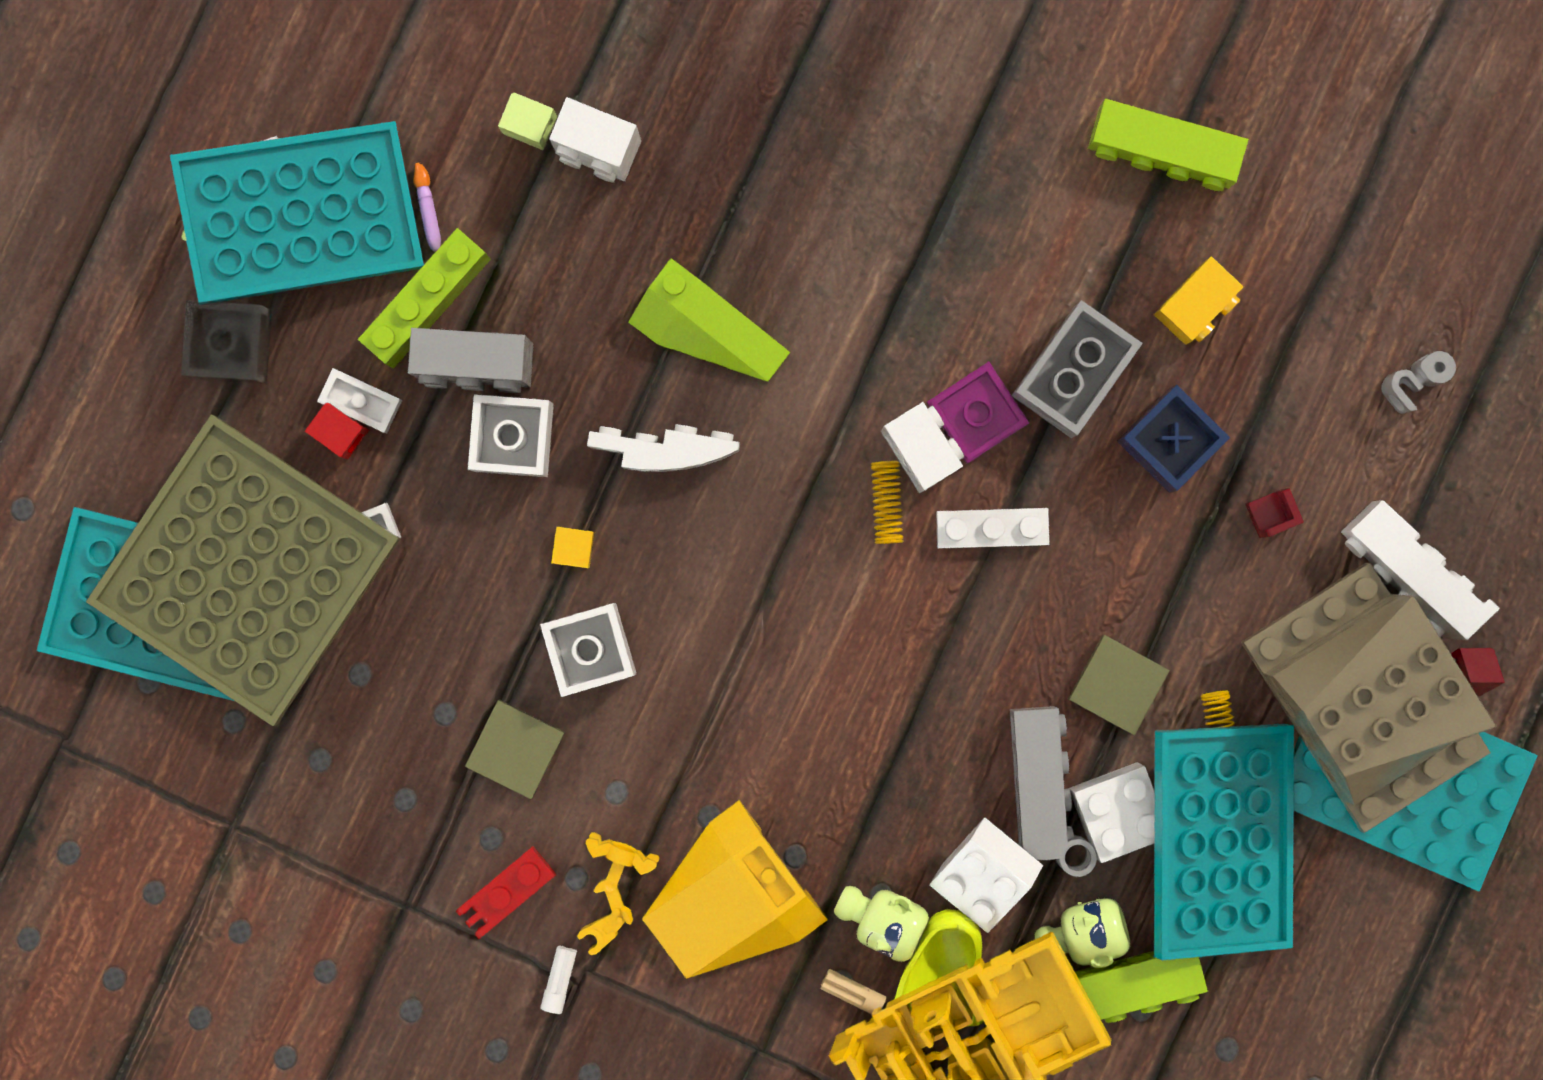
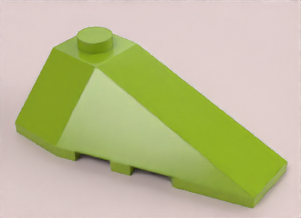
[629,258,790,382]

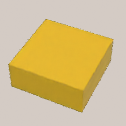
[551,527,594,568]

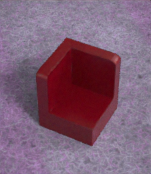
[1245,488,1304,538]
[1450,648,1505,696]

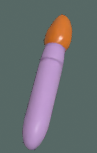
[413,163,441,252]

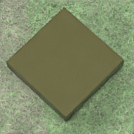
[1068,635,1170,736]
[465,699,565,799]

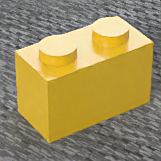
[1154,256,1243,345]

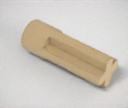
[820,969,886,1015]

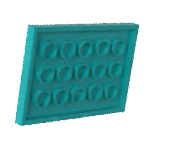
[170,121,424,305]
[37,507,234,701]
[1154,724,1294,960]
[1294,732,1538,891]

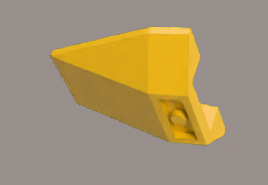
[642,800,828,979]

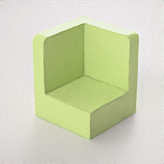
[498,93,557,150]

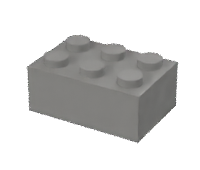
[1011,300,1143,438]
[408,328,533,393]

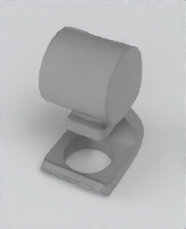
[1381,351,1456,414]

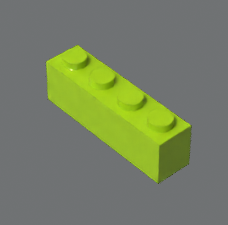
[1088,98,1249,191]
[358,228,491,369]
[1075,951,1208,1023]

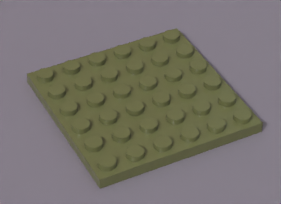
[86,414,401,726]

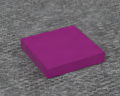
[926,362,1029,464]

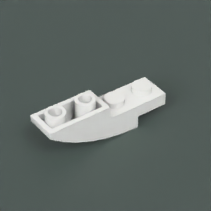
[587,424,740,472]

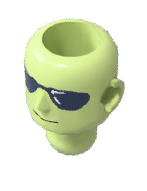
[834,886,929,962]
[1035,898,1130,968]

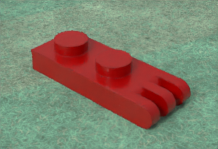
[455,846,556,939]

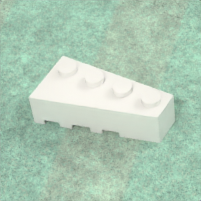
[1341,500,1500,640]

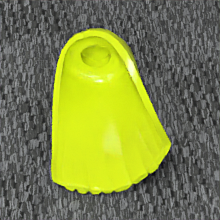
[895,909,984,1027]

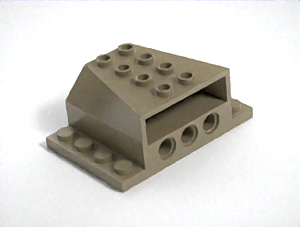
[1241,563,1496,833]

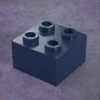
[1117,385,1230,493]

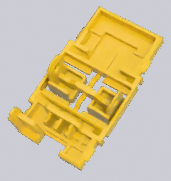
[829,931,1111,1080]

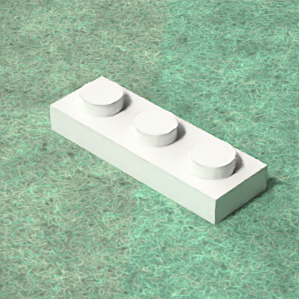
[936,508,1049,548]

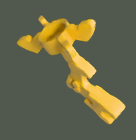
[577,832,659,955]

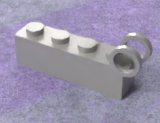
[1010,706,1097,877]

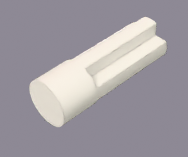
[540,946,577,1014]

